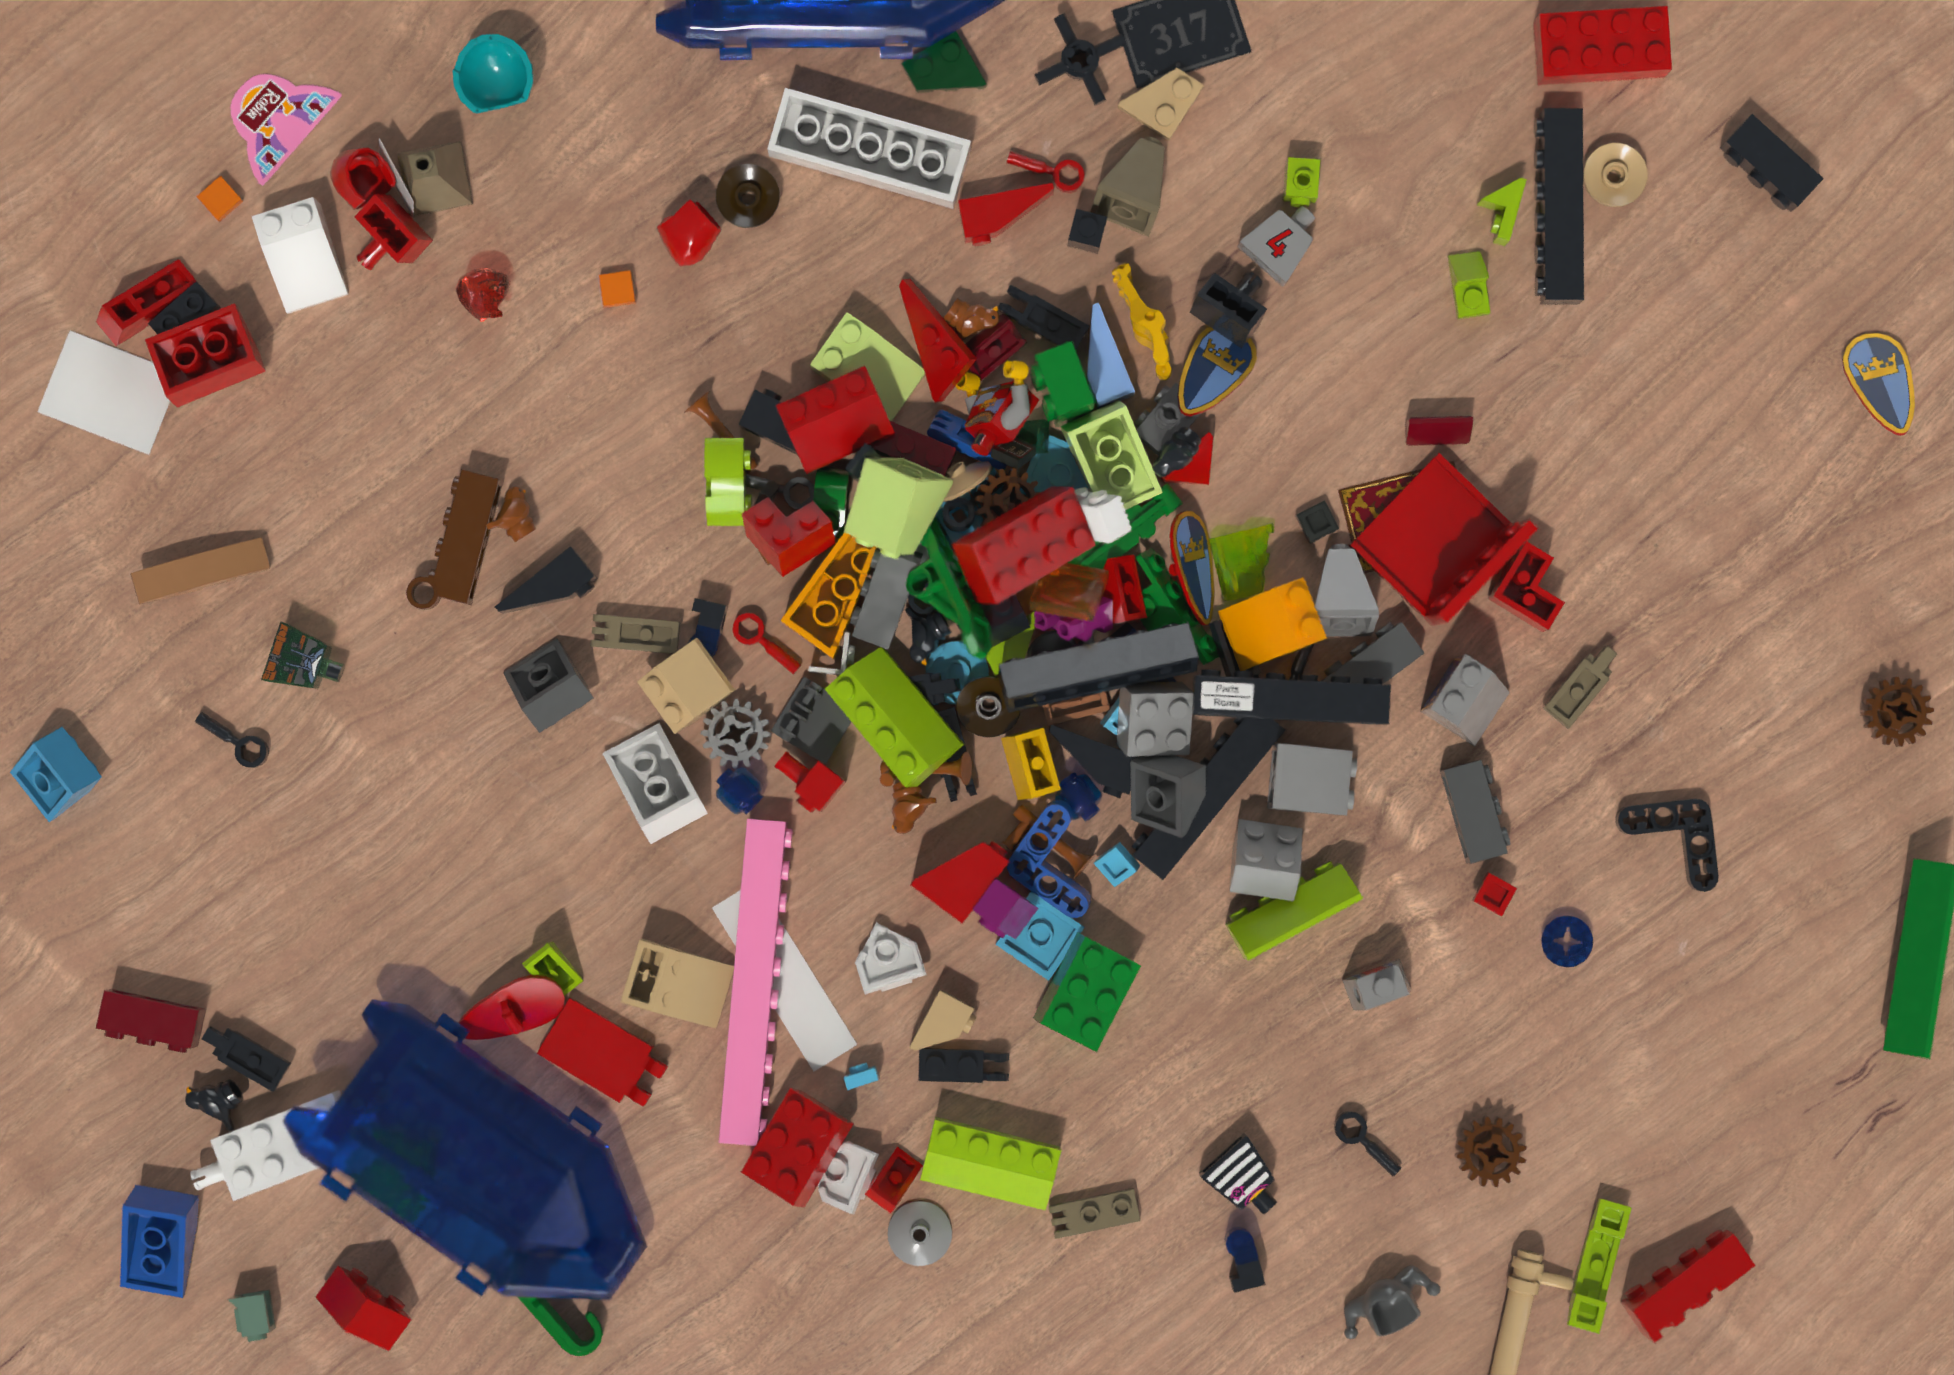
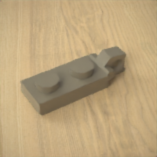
[1543,646,1617,729]

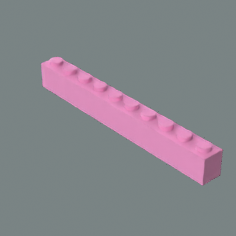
[719,819,793,1146]

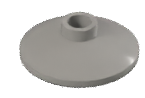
[887,1201,952,1266]

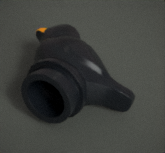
[1152,427,1201,477]
[905,607,952,665]
[185,1079,244,1132]

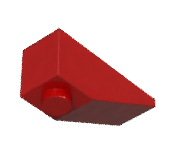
[958,182,1054,246]
[96,259,196,346]

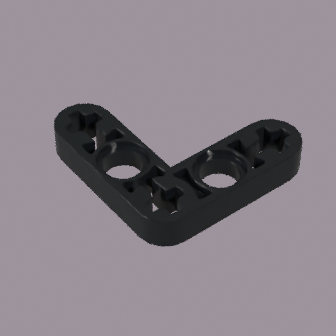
[1615,799,1719,892]

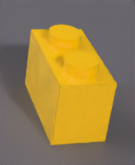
[1001,728,1061,800]

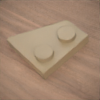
[1117,68,1204,141]

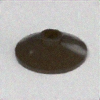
[716,164,780,228]
[956,676,1021,737]

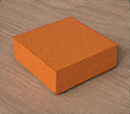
[196,176,243,222]
[599,270,636,308]

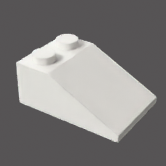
[252,197,349,313]
[602,723,708,844]

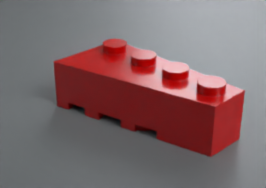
[1620,1229,1756,1344]

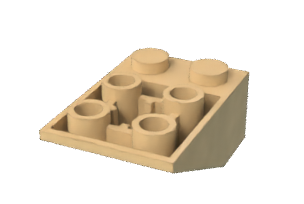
[621,938,734,1028]

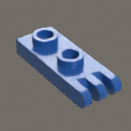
[927,410,1007,470]

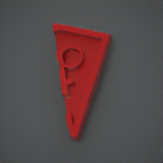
[899,279,977,403]

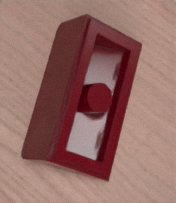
[966,314,1027,382]
[1405,416,1473,446]

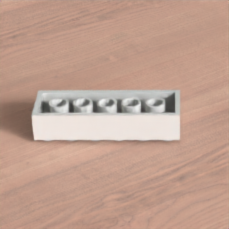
[767,88,971,209]

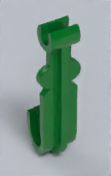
[1065,483,1183,584]
[491,1253,603,1357]

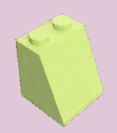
[844,458,953,558]

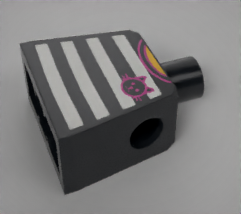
[1199,1133,1277,1214]

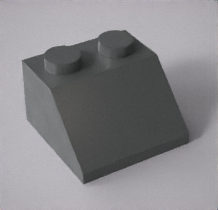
[503,638,594,733]
[1131,755,1206,837]

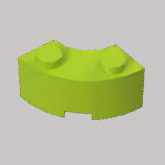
[704,438,752,526]

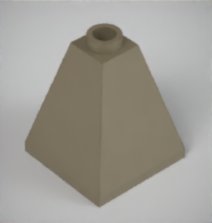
[1090,137,1165,237]
[397,141,473,217]

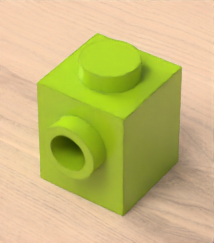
[1283,157,1320,207]

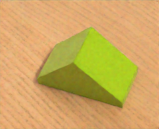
[522,942,584,996]

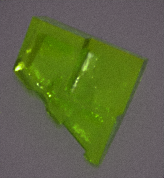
[1209,523,1274,601]

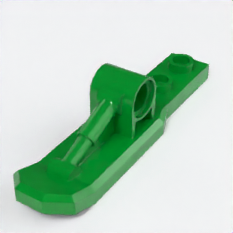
[905,516,993,660]

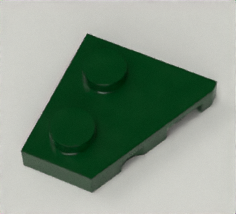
[901,32,987,93]

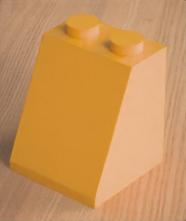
[1218,577,1327,671]

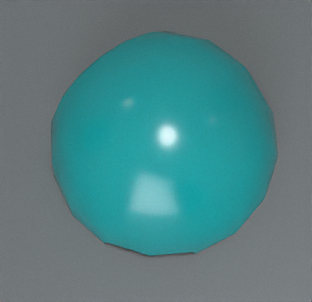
[453,34,534,114]

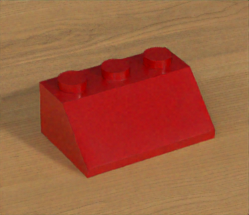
[145,303,266,408]
[776,366,895,474]

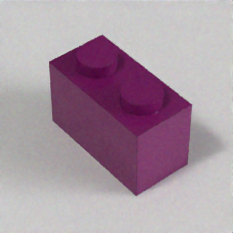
[973,878,1039,939]

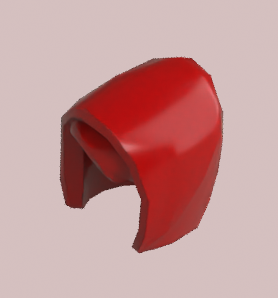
[330,147,396,210]
[656,199,722,266]

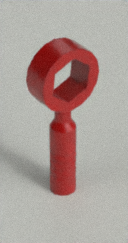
[1007,151,1085,193]
[732,613,801,675]

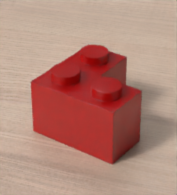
[741,497,835,577]
[1488,541,1565,632]
[315,1265,412,1351]

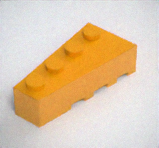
[780,532,879,660]

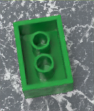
[1030,341,1095,427]
[1033,932,1141,1052]

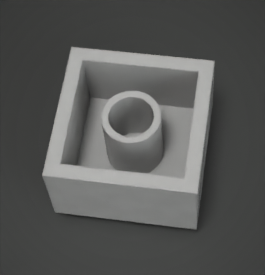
[1116,682,1194,757]
[1230,819,1303,901]

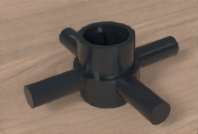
[1034,13,1126,106]

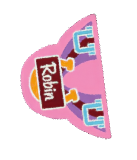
[230,74,342,186]

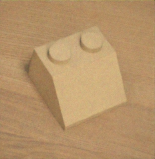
[637,638,735,734]

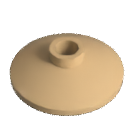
[1583,143,1648,207]
[943,461,992,502]

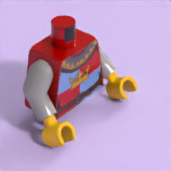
[955,360,1039,456]

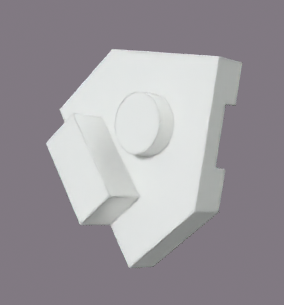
[855,922,927,995]
[818,1141,879,1214]

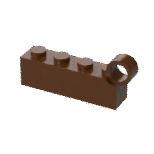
[406,469,503,610]

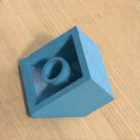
[10,727,102,822]

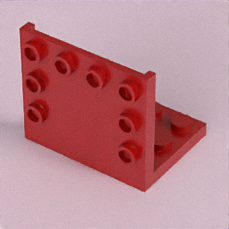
[1349,453,1539,626]

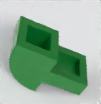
[813,467,849,538]

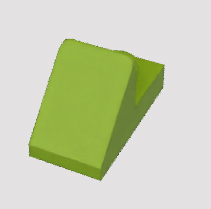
[1477,178,1527,246]
[1448,251,1491,319]

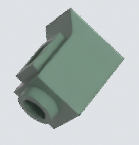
[228,1290,276,1342]

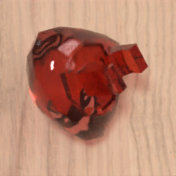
[455,268,511,322]

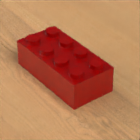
[1533,6,1672,85]
[952,486,1096,604]

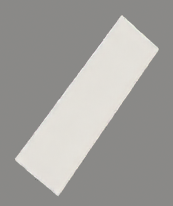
[712,890,857,1071]

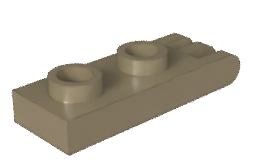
[590,614,680,654]
[1048,1188,1140,1239]

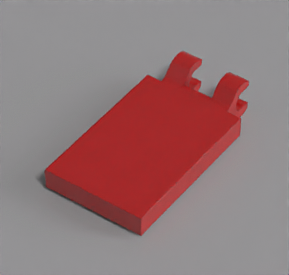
[537,997,668,1107]

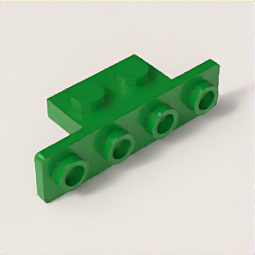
[1136,548,1219,666]

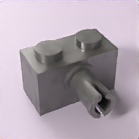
[1134,383,1201,456]

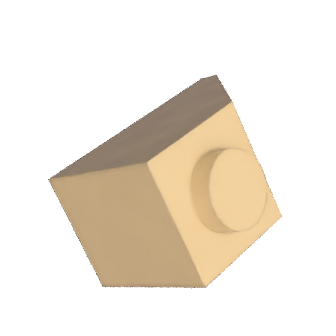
[909,989,976,1051]

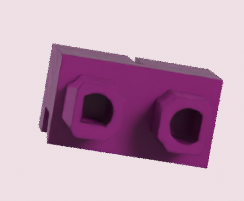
[1034,583,1113,642]

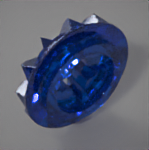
[1540,916,1593,967]

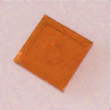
[1030,563,1109,621]

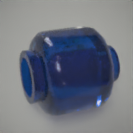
[716,767,764,815]
[1055,772,1102,822]

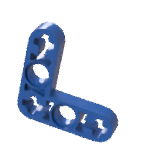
[1007,800,1091,918]

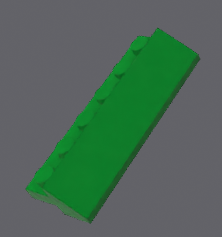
[1883,858,1954,1059]

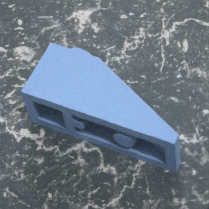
[1086,302,1135,409]

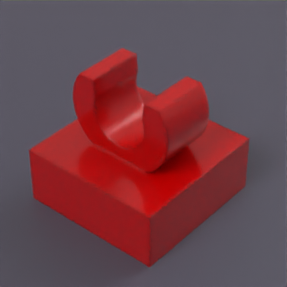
[1472,872,1517,916]

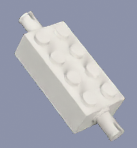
[190,1090,381,1201]

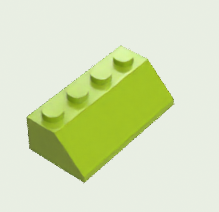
[825,647,964,788]
[1225,861,1363,961]
[920,1117,1061,1210]

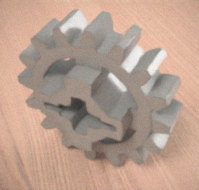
[701,699,771,769]

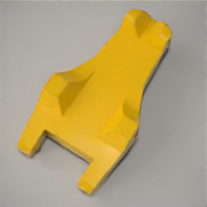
[1111,263,1172,380]

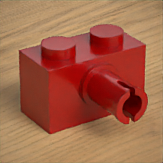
[354,194,433,270]
[774,751,846,813]

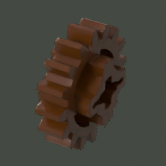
[973,468,1041,527]
[1860,677,1934,747]
[1455,1116,1527,1187]

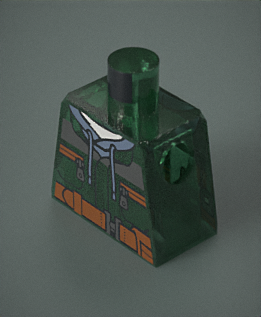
[261,622,345,689]

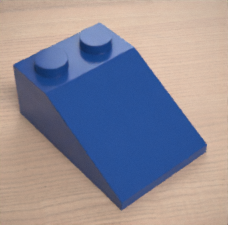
[120,1185,199,1298]

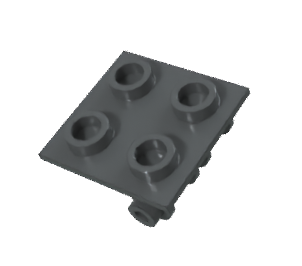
[771,677,851,765]

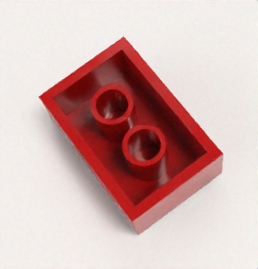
[741,1088,854,1208]

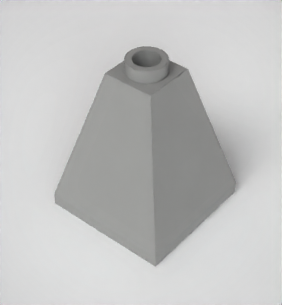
[1314,544,1379,637]

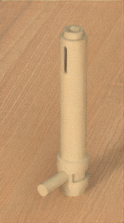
[1490,1249,1574,1375]

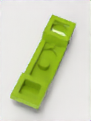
[1567,1198,1632,1334]

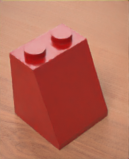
[910,840,1009,924]

